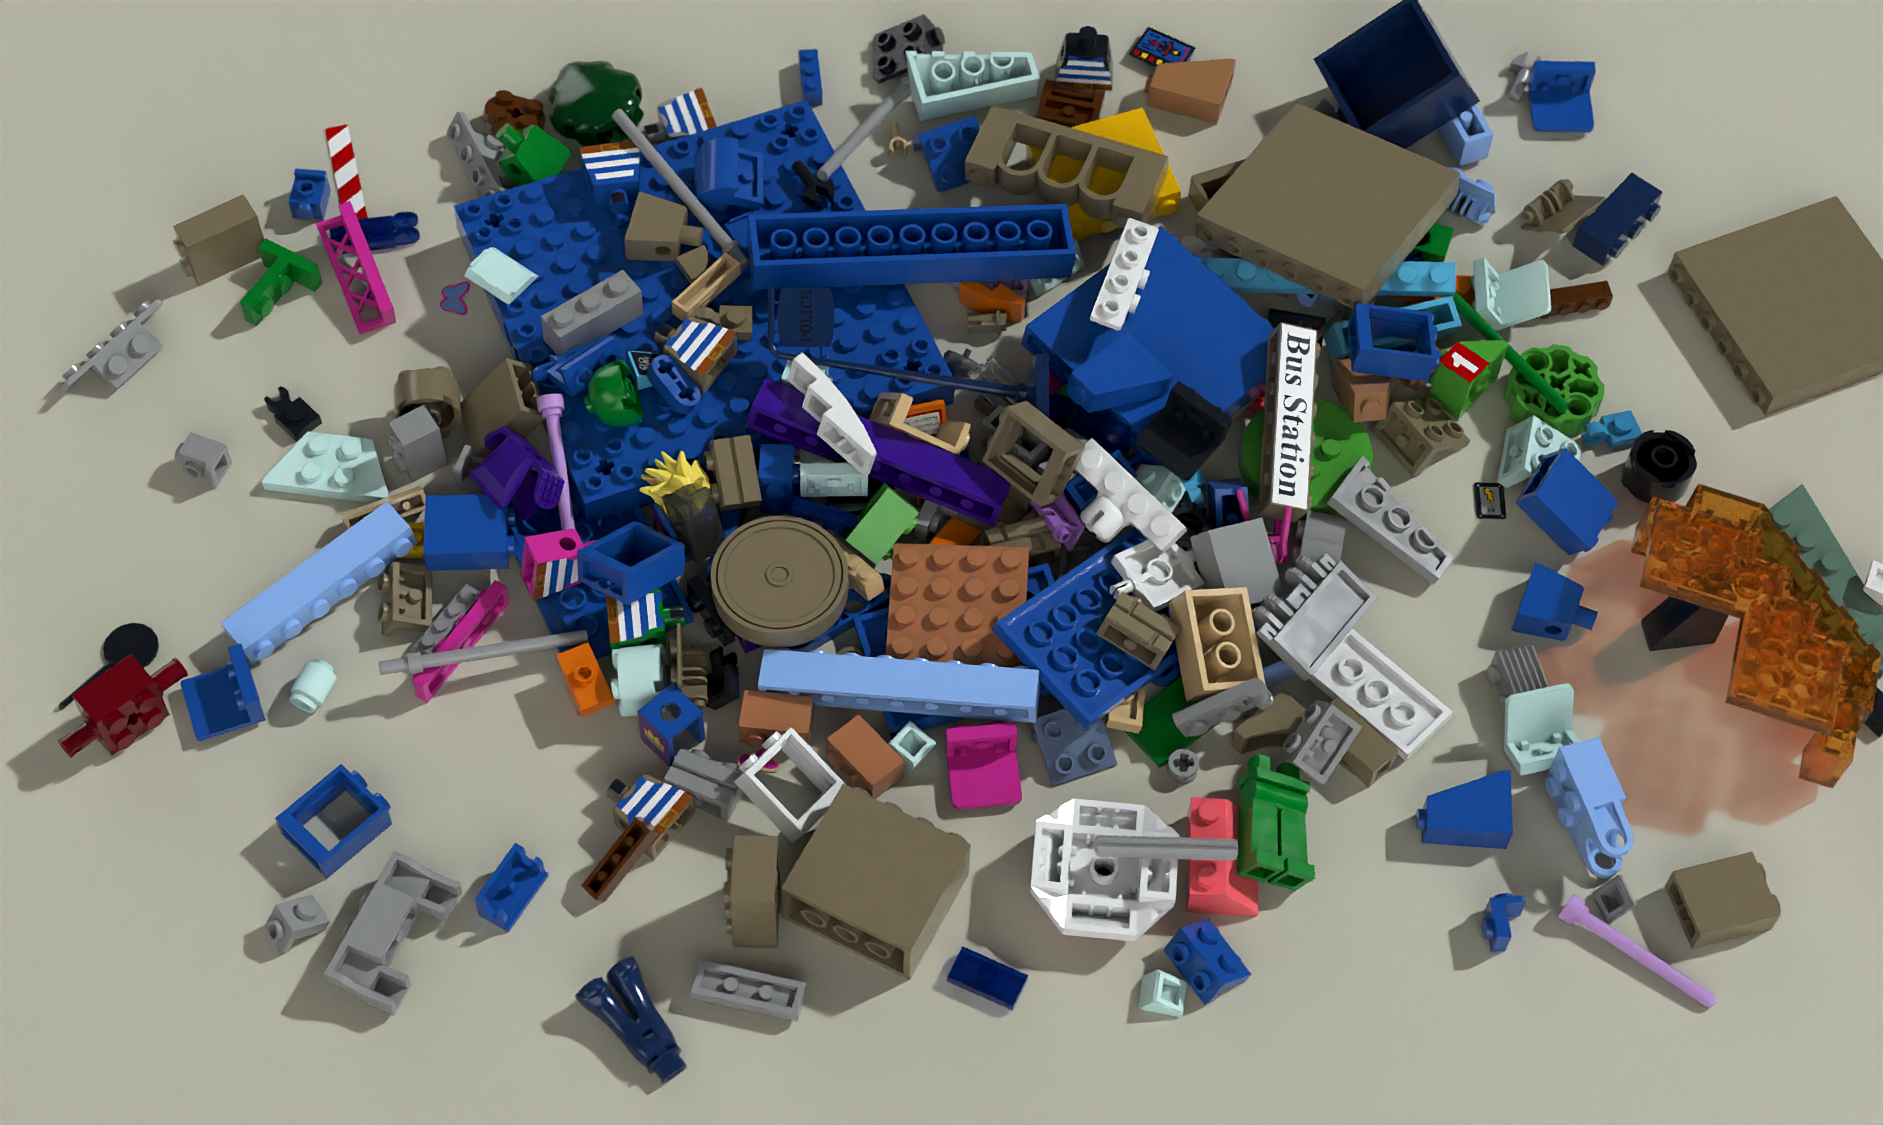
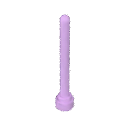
[536,394,575,530]
[1558,894,1716,1007]

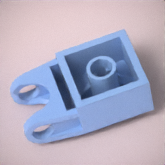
[1545,737,1634,879]

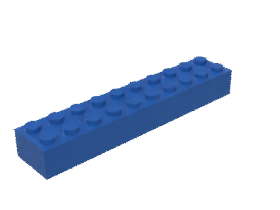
[747,204,1076,290]

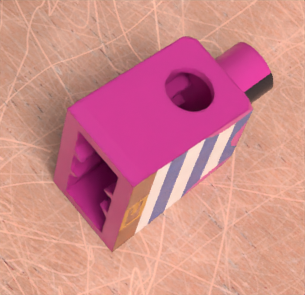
[520,529,597,601]

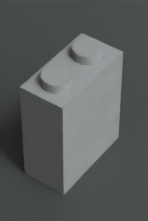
[1190,518,1285,609]

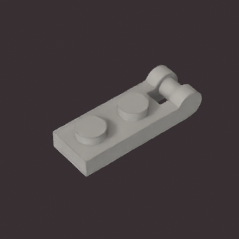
[1172,678,1274,738]

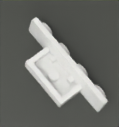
[1090,218,1158,330]

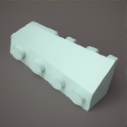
[905,51,1040,121]

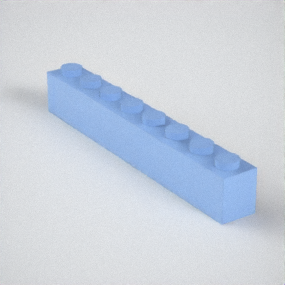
[758,647,1041,723]

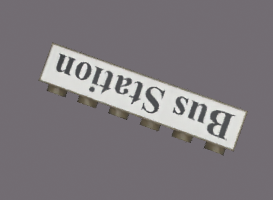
[1258,322,1320,523]

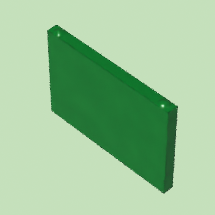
[1124,676,1219,768]

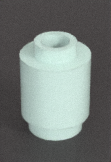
[289,659,337,713]

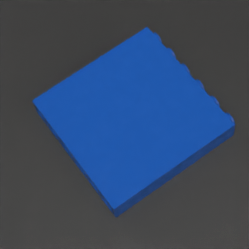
[1021,226,1274,466]

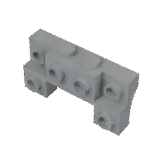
[324,851,462,1015]

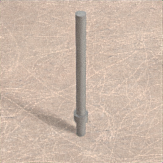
[379,630,588,675]

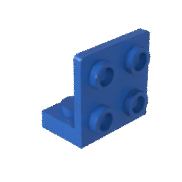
[911,115,980,193]
[180,643,266,741]

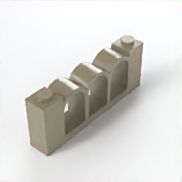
[965,105,1168,229]

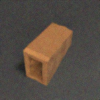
[1144,59,1236,124]
[1332,357,1397,423]

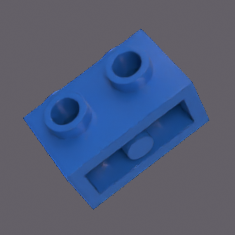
[758,444,801,516]

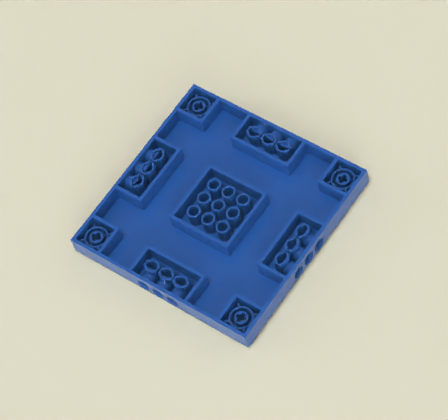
[454,100,955,524]

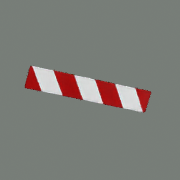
[325,124,368,221]

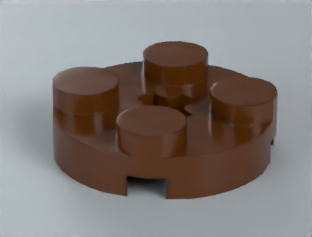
[482,90,546,135]

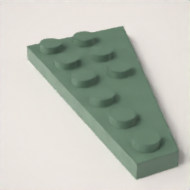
[1732,484,1883,679]

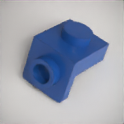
[1481,893,1526,952]

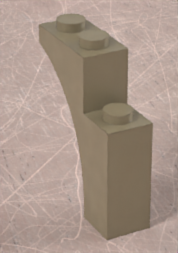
[1231,689,1398,788]

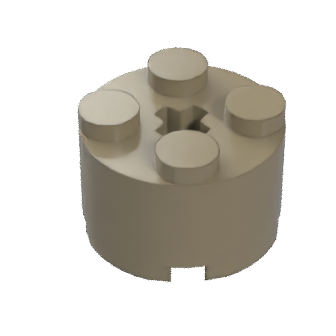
[394,366,462,439]

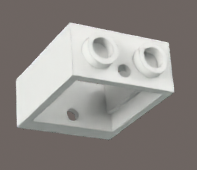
[734,727,846,843]

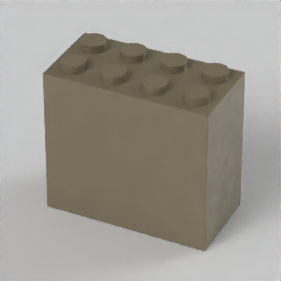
[781,784,971,980]

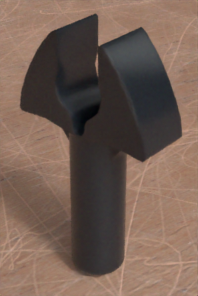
[792,160,834,210]

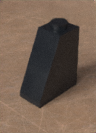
[1641,573,1735,651]

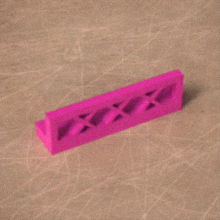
[316,201,396,335]

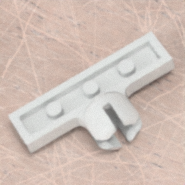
[1075,438,1187,554]

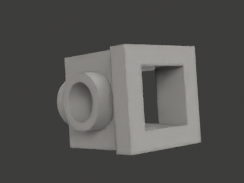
[175,432,232,488]

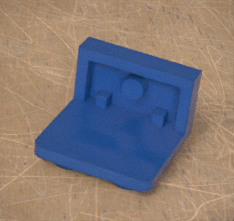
[1527,61,1596,133]

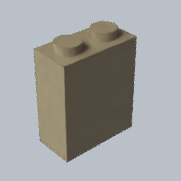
[173,194,264,286]
[461,358,545,458]
[1665,852,1781,949]

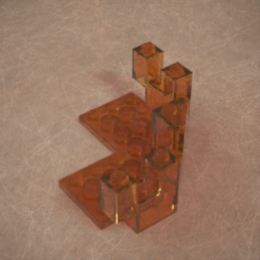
[1631,483,1881,788]

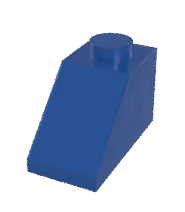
[1207,478,1249,529]

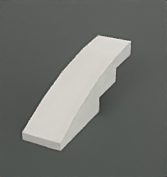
[787,352,877,477]

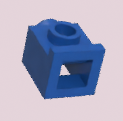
[289,168,331,220]

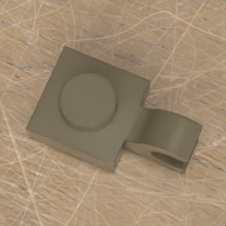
[697,305,752,340]

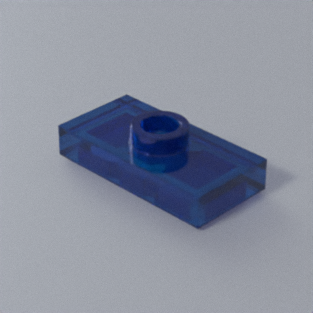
[947,946,1028,1010]

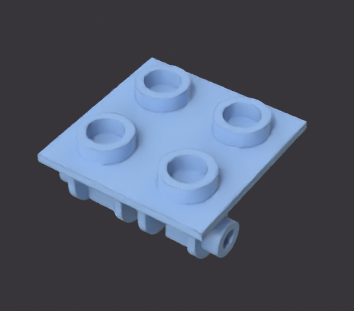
[1447,166,1496,225]

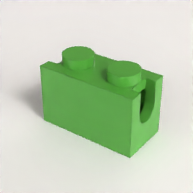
[842,483,919,565]

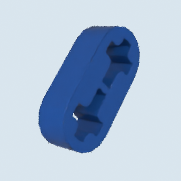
[647,355,701,414]

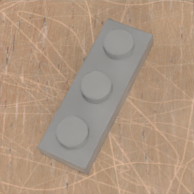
[691,960,806,1022]

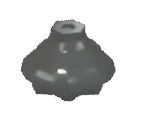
[943,348,982,378]

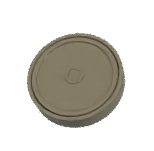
[711,515,849,647]

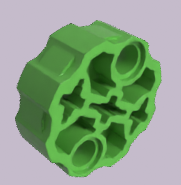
[1504,344,1604,437]

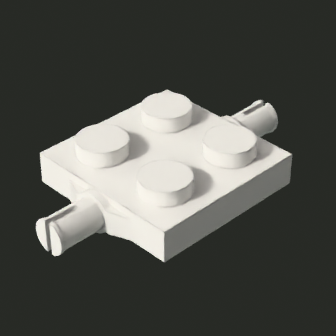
[1110,540,1205,612]

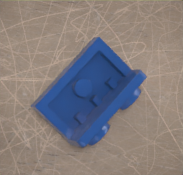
[547,335,624,397]
[1164,918,1251,1005]

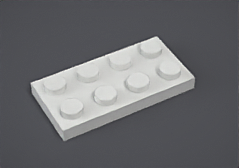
[1309,629,1453,761]

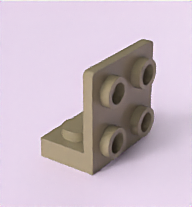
[1372,397,1470,476]

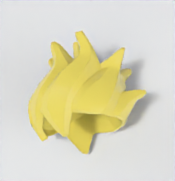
[639,451,710,527]

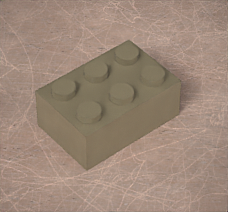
[723,835,781,948]

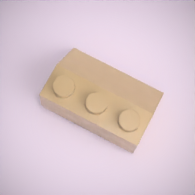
[1168,587,1266,702]

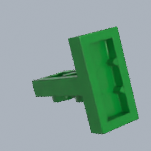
[240,238,322,326]

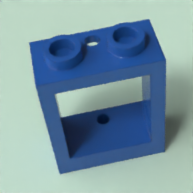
[1347,303,1440,382]
[577,521,685,605]
[275,764,392,879]

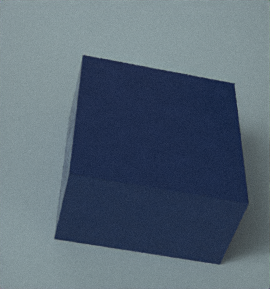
[1313,0,1480,149]

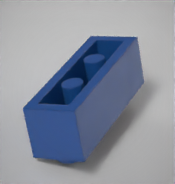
[798,49,823,106]

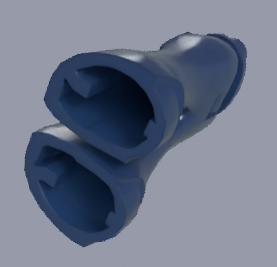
[575,956,687,1083]

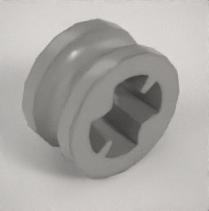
[1167,749,1199,785]

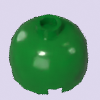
[584,359,644,428]

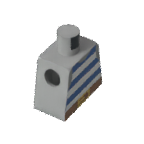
[643,88,717,143]

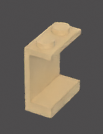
[869,393,971,455]

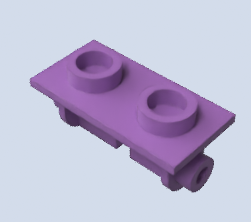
[1030,494,1086,551]

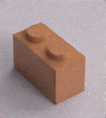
[738,690,814,747]
[826,714,904,799]

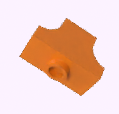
[556,642,615,717]

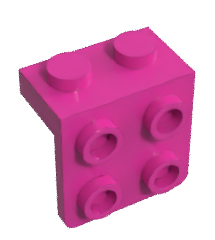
[945,721,1022,810]

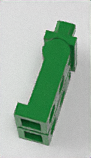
[1237,754,1315,891]

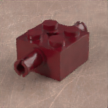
[57,654,188,758]

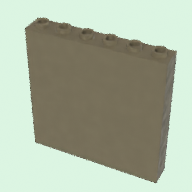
[1196,103,1460,308]
[1668,196,1883,415]

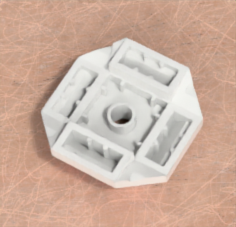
[1030,798,1179,941]

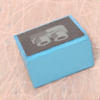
[627,351,667,390]

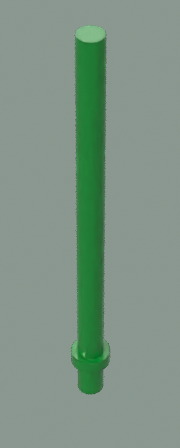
[1443,292,1569,413]

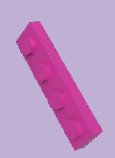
[412,580,510,703]

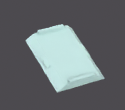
[464,247,538,305]

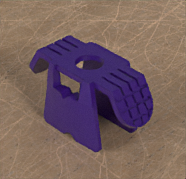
[471,426,565,521]

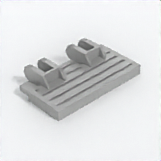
[1252,553,1378,682]

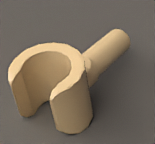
[889,122,907,158]

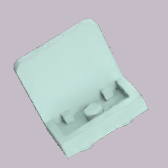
[1471,258,1551,331]
[1504,683,1580,776]

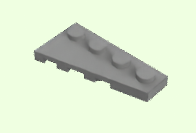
[1327,456,1454,585]

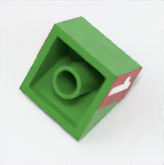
[1428,340,1509,420]

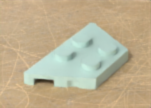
[262,431,389,503]

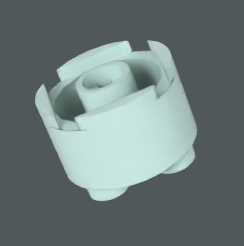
[612,644,671,717]

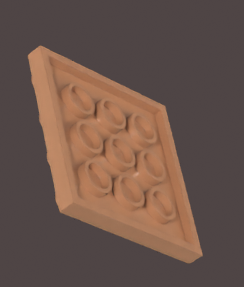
[885,543,1029,668]

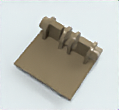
[1521,179,1606,234]
[670,623,708,711]

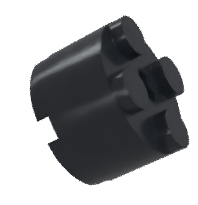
[1622,430,1697,509]

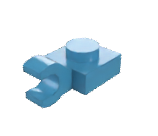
[1581,410,1642,450]

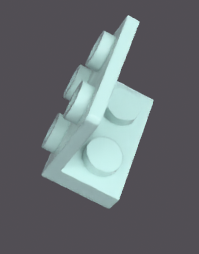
[1497,415,1581,488]
[800,449,868,497]

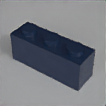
[1572,172,1663,266]

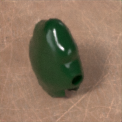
[547,61,644,147]

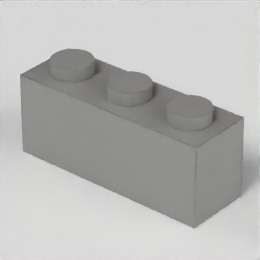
[541,270,643,356]

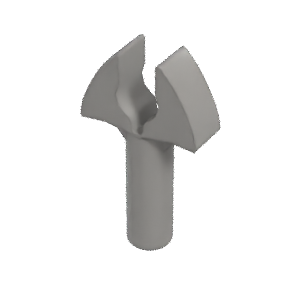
[1509,52,1541,101]

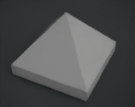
[1592,874,1637,924]

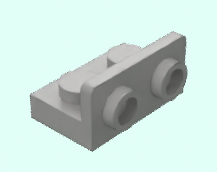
[1279,700,1362,785]

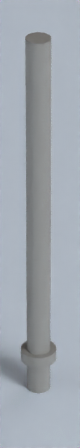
[817,74,911,181]
[611,109,749,270]

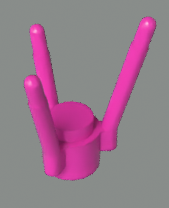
[1236,489,1292,564]

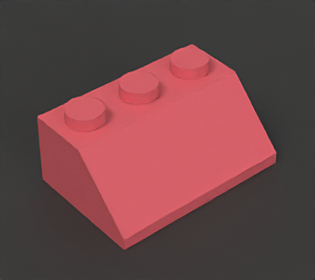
[1186,797,1258,916]

